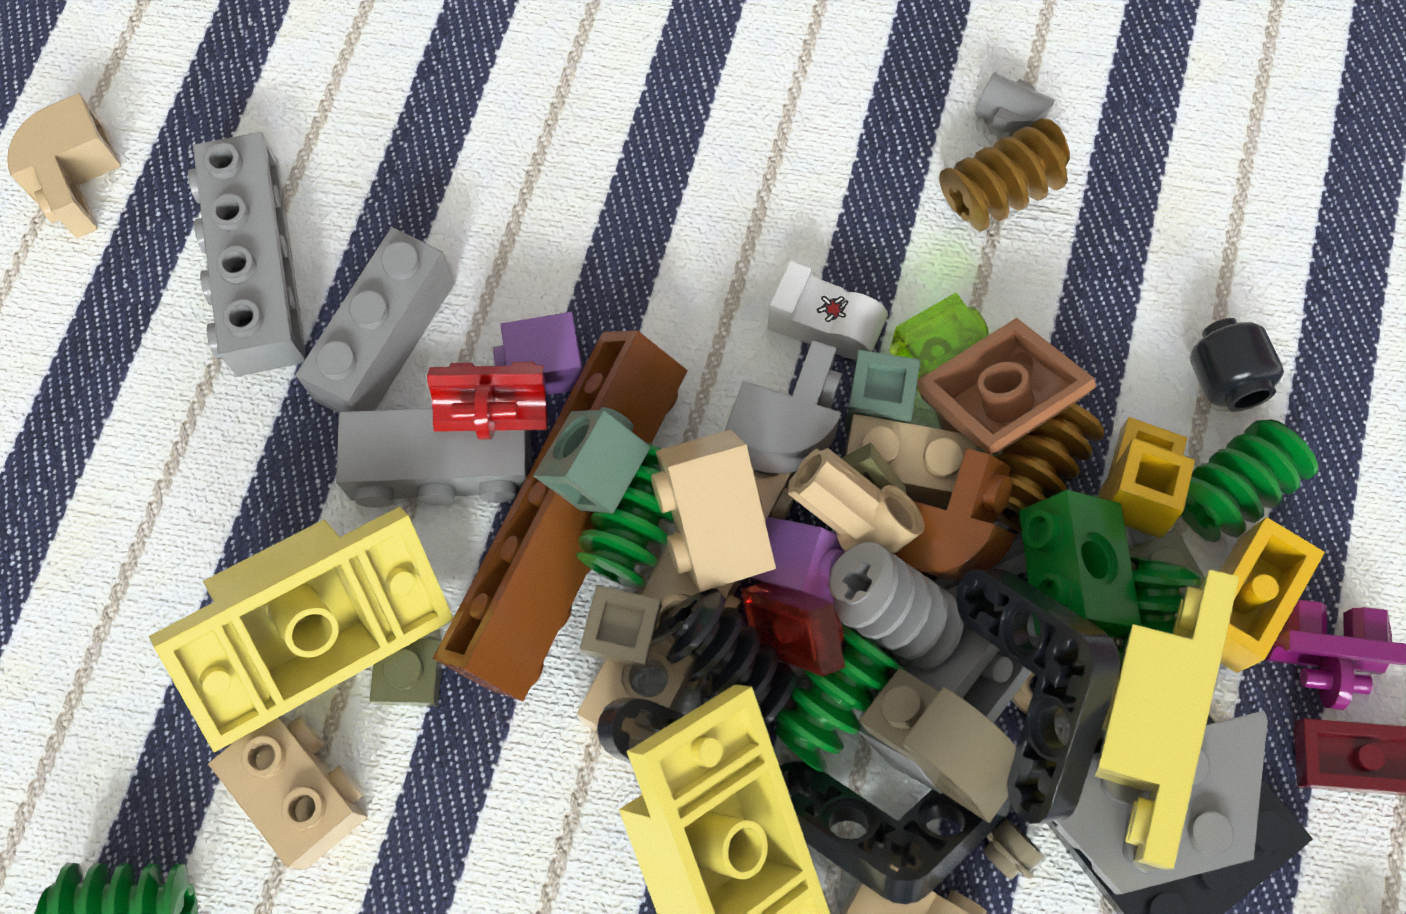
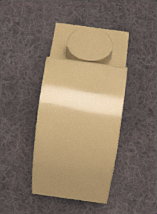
[7,93,121,239]

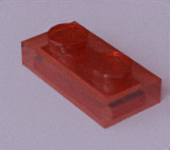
[742,582,845,677]

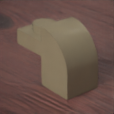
[859,668,1017,823]

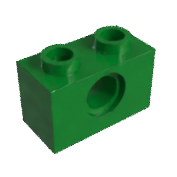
[1019,490,1141,638]

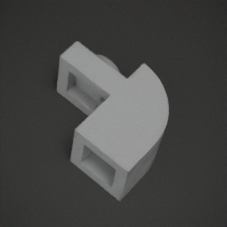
[724,340,842,474]

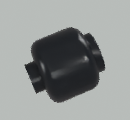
[1190,318,1284,412]

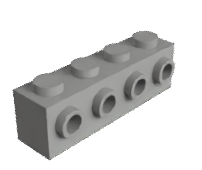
[188,131,307,377]

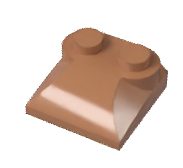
[917,318,1096,455]

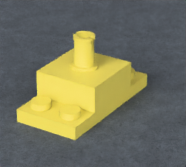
[149,506,453,753]
[1058,569,1239,869]
[619,685,830,914]

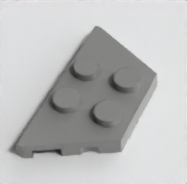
[1054,711,1268,895]

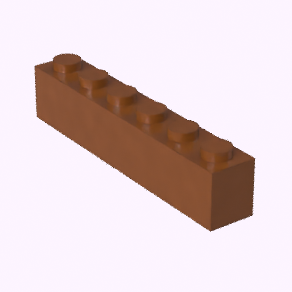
[432,330,688,702]

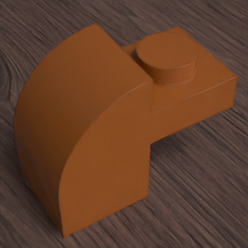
[895,448,1016,580]

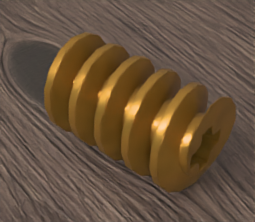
[938,117,1070,232]
[995,404,1104,532]

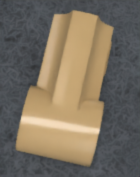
[788,448,925,554]

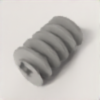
[828,542,964,670]

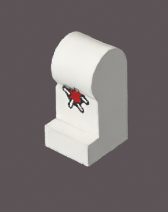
[767,260,888,360]

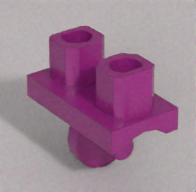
[1265,600,1406,710]

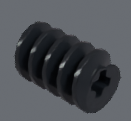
[651,588,796,726]

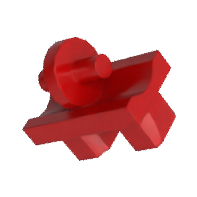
[427,361,548,440]

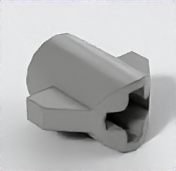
[975,72,1055,133]

